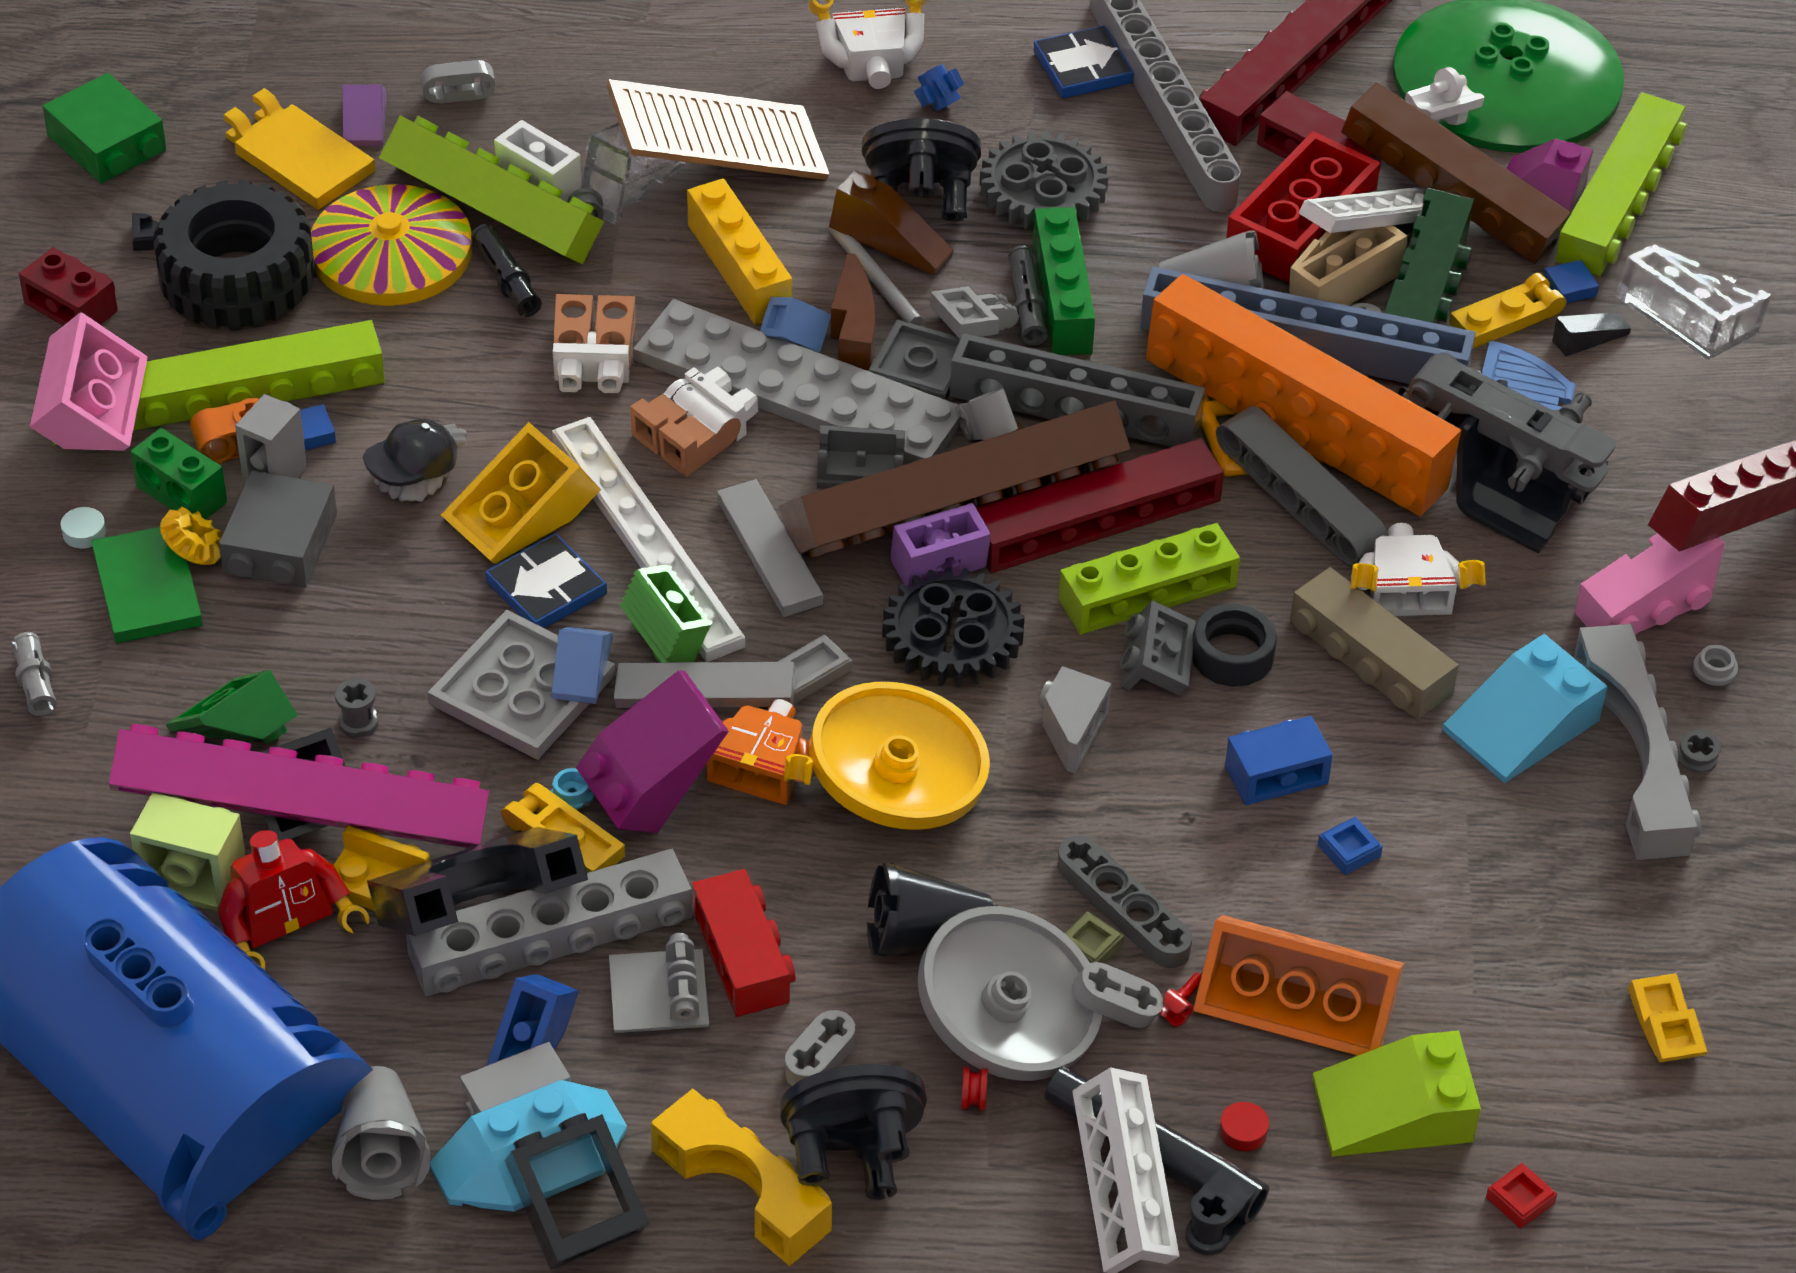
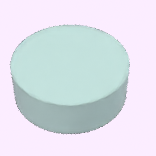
[61,507,106,549]

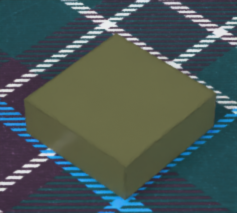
[1065,911,1124,964]

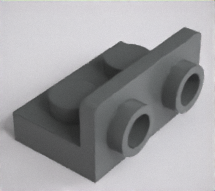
[1120,600,1197,696]

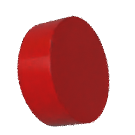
[1219,1102,1269,1151]

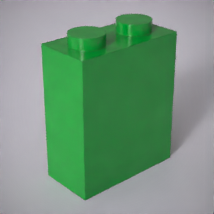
[42,73,167,184]

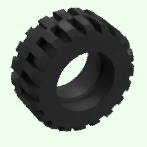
[153,180,315,330]

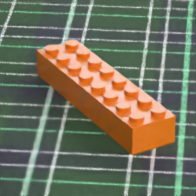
[1145,273,1461,517]

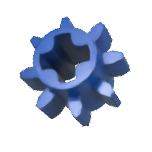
[914,63,964,112]

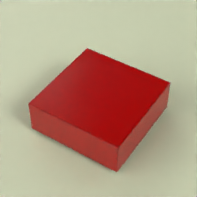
[1486,1162,1557,1229]

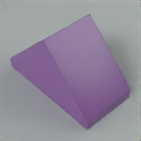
[342,84,387,146]

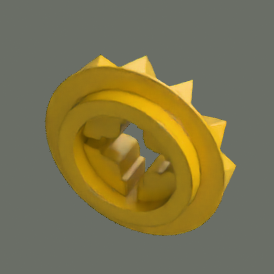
[160,507,223,565]

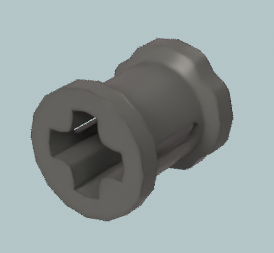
[335,678,378,738]

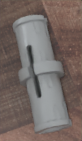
[11,632,57,716]

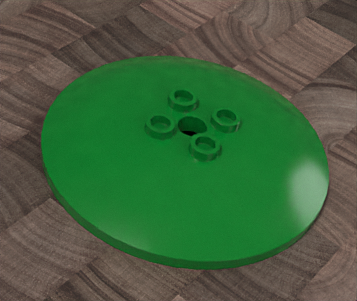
[1393,0,1624,153]

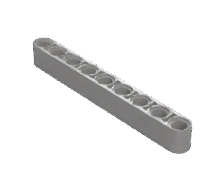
[1089,0,1241,212]

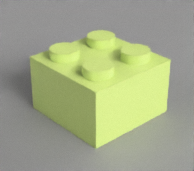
[130,792,246,912]

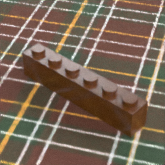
[1341,82,1571,264]

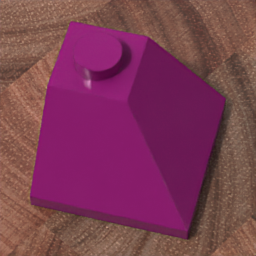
[1507,138,1593,213]

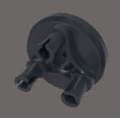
[862,118,981,222]
[779,1064,927,1200]

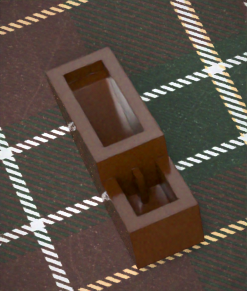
[831,253,875,371]

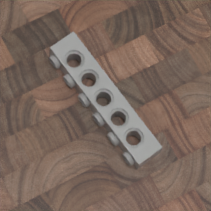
[406,848,692,997]

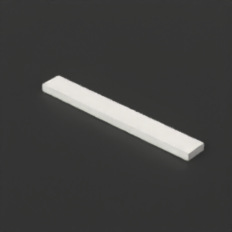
[552,417,745,662]

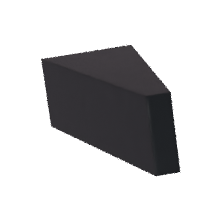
[1552,313,1631,357]

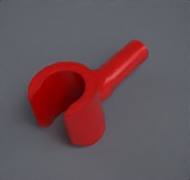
[1160,972,1202,1027]

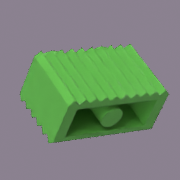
[619,565,712,663]

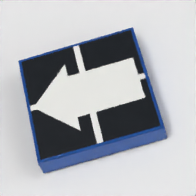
[1033,25,1134,99]
[485,533,607,628]

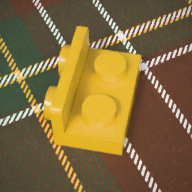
[334,826,430,911]

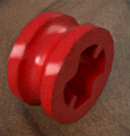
[961,1066,988,1111]

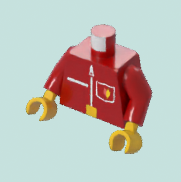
[218,830,369,970]

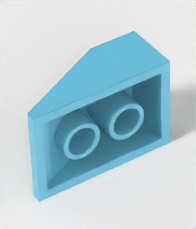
[1442,634,1607,784]

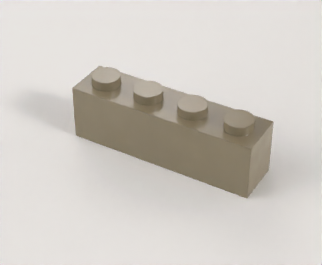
[1290,567,1459,720]

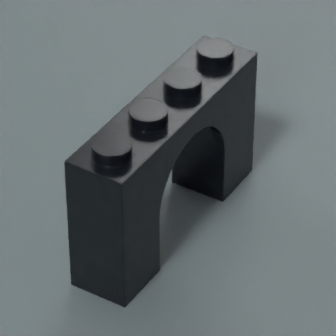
[367,827,588,936]

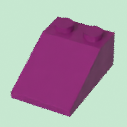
[576,670,729,833]

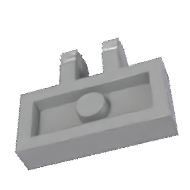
[930,286,1020,339]

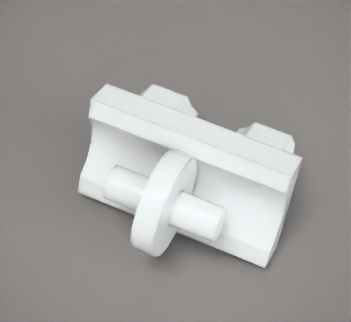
[1405,67,1484,125]

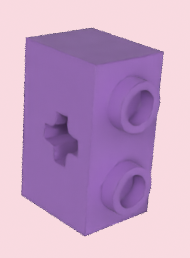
[890,503,991,587]

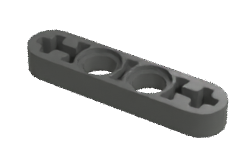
[1057,835,1192,968]

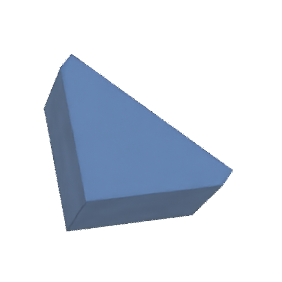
[552,627,613,704]

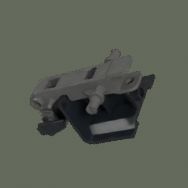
[1398,353,1616,553]

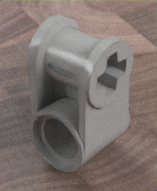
[955,388,1018,441]

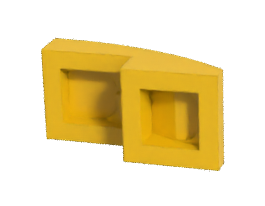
[1628,973,1707,1063]

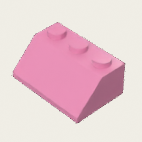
[30,312,148,451]

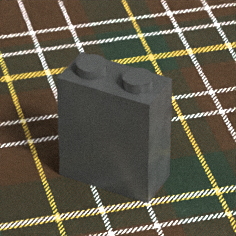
[219,470,337,588]

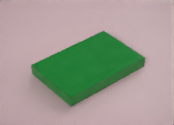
[91,527,203,643]

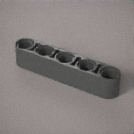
[1216,406,1389,567]

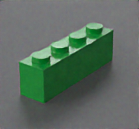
[1033,207,1095,355]

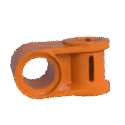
[190,398,259,464]

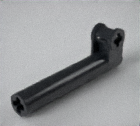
[1045,1067,1269,1255]

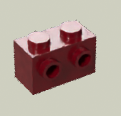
[19,247,118,326]

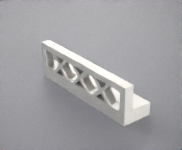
[1072,1067,1180,1273]

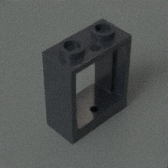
[504,1113,649,1270]

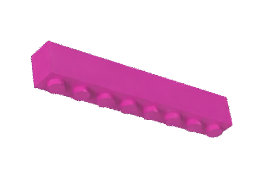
[109,724,489,849]

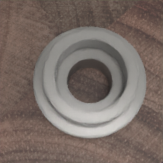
[1693,645,1738,686]

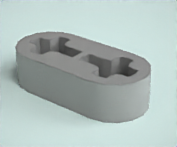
[420,60,496,104]
[1072,962,1163,1028]
[785,1010,855,1086]

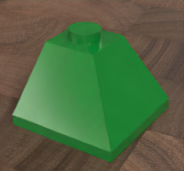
[165,670,298,744]

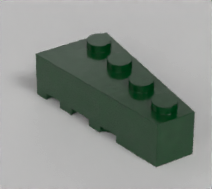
[1384,188,1474,324]

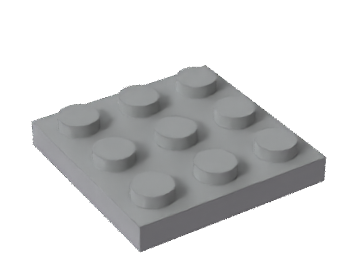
[428,609,615,760]

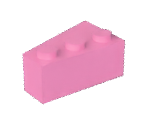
[1575,533,1725,635]

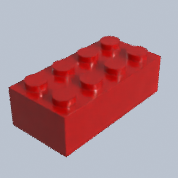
[1226,131,1381,284]

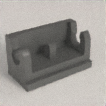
[817,425,905,489]

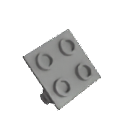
[609,933,709,1033]

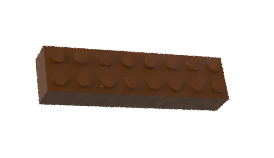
[779,400,1130,559]

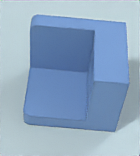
[760,297,831,352]

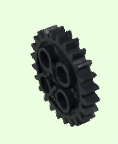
[882,567,1025,687]

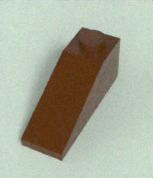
[829,170,954,275]

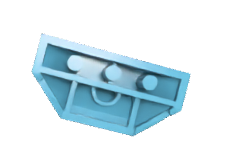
[430,1080,627,1212]

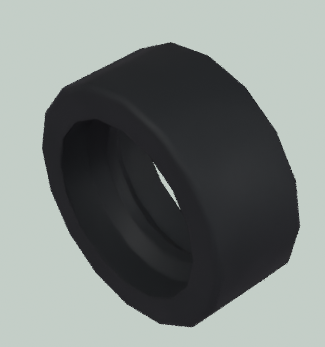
[1192,603,1277,687]

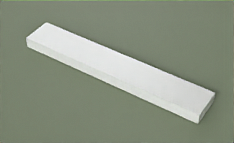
[1299,187,1426,233]

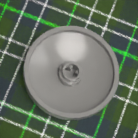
[918,906,1102,1081]

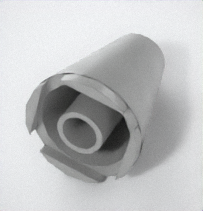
[1159,230,1264,289]
[331,1066,430,1200]

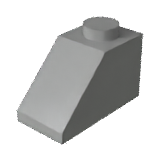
[1039,666,1112,774]

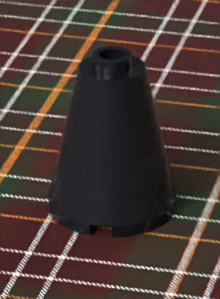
[867,863,998,957]

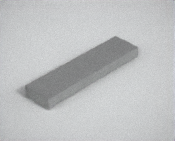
[717,479,823,617]
[614,662,796,708]

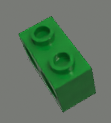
[131,428,227,520]

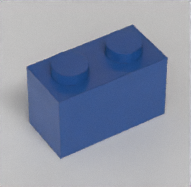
[1225,716,1333,806]

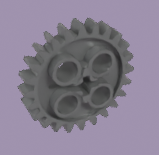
[979,131,1109,229]

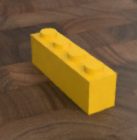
[687,178,792,326]

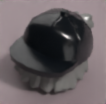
[363,419,467,502]

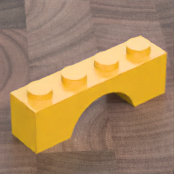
[651,1088,832,1266]

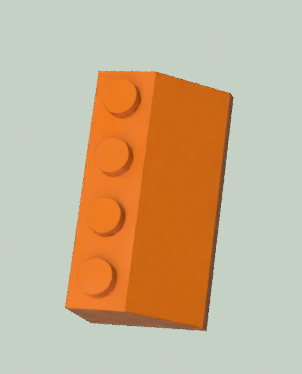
[1193,915,1405,1056]

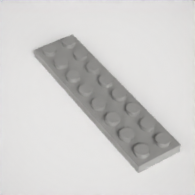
[633,299,960,464]

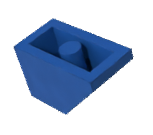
[486,974,579,1066]

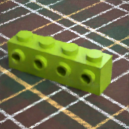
[1058,523,1240,635]

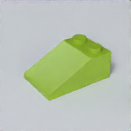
[1312,1030,1481,1157]

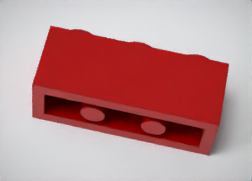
[692,869,796,1017]

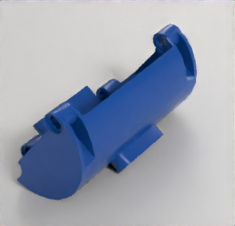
[0,837,373,1240]

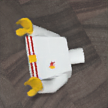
[809,0,927,89]
[1350,523,1486,616]

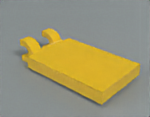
[224,88,376,210]

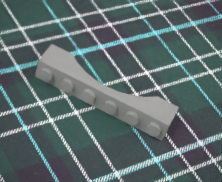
[1574,624,1701,860]

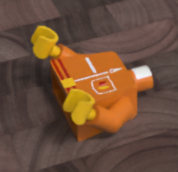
[707,699,815,805]

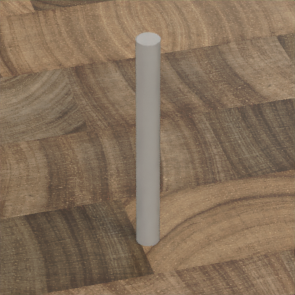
[828,226,923,326]

